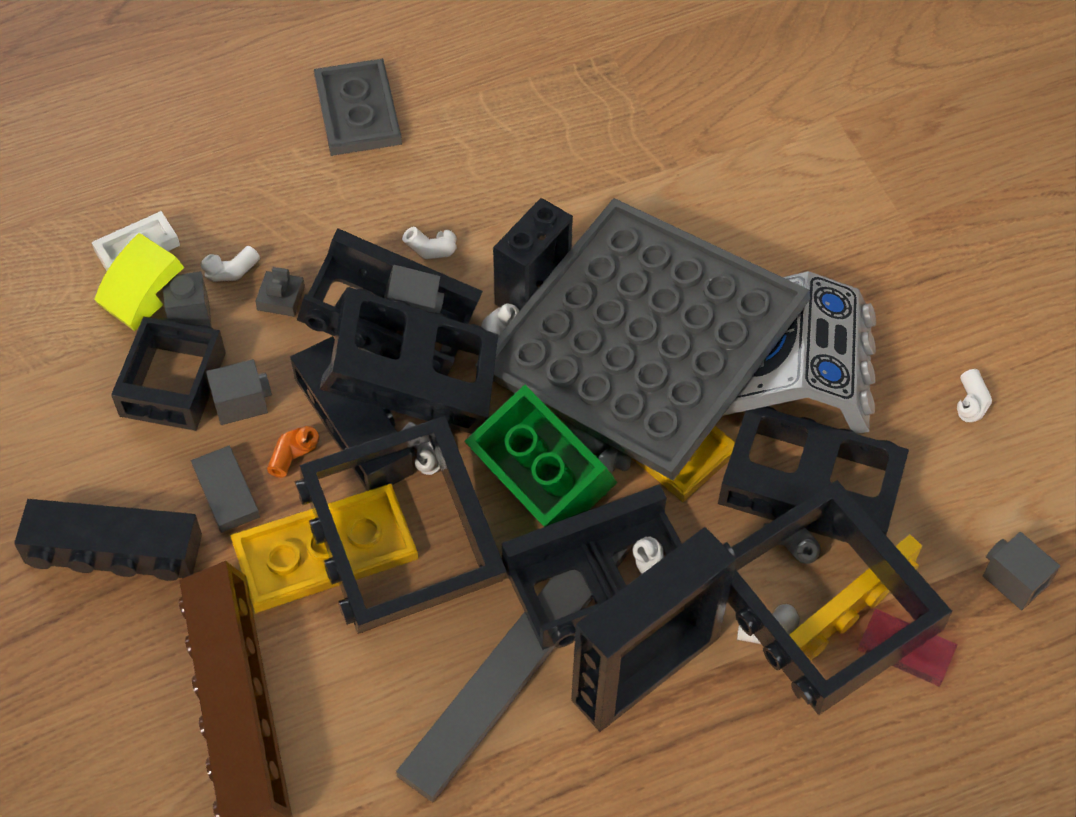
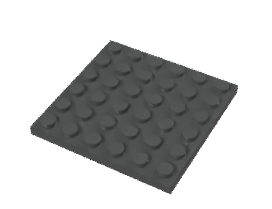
[475,198,810,481]

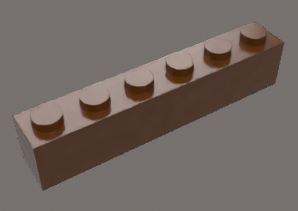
[179,561,292,817]

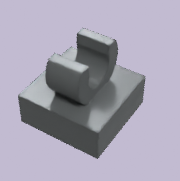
[255,267,305,317]

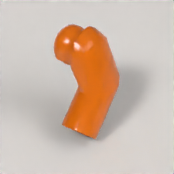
[267,426,320,478]

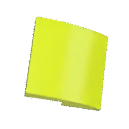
[94,233,184,331]

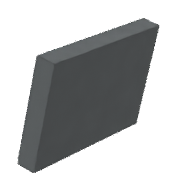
[314,58,402,156]

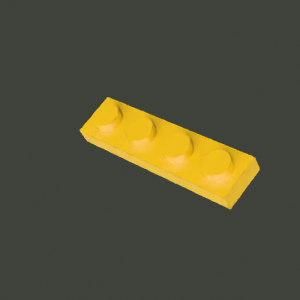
[789,534,922,660]

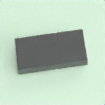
[191,445,260,533]

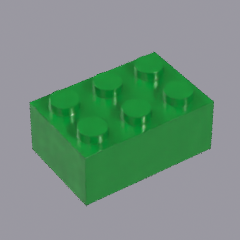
[464,384,618,527]

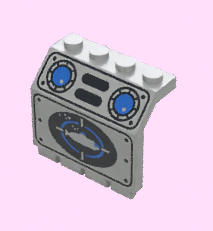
[723,271,876,434]

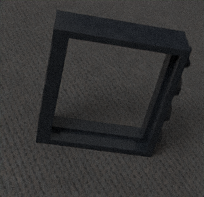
[294,416,507,634]
[727,480,952,715]
[571,527,737,732]

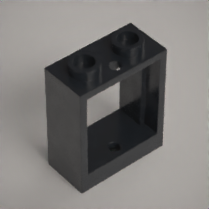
[493,198,573,311]
[111,317,226,431]

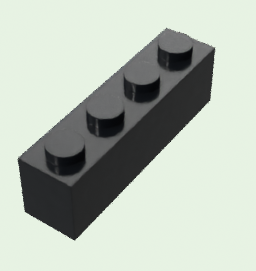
[290,336,416,491]
[14,499,202,581]

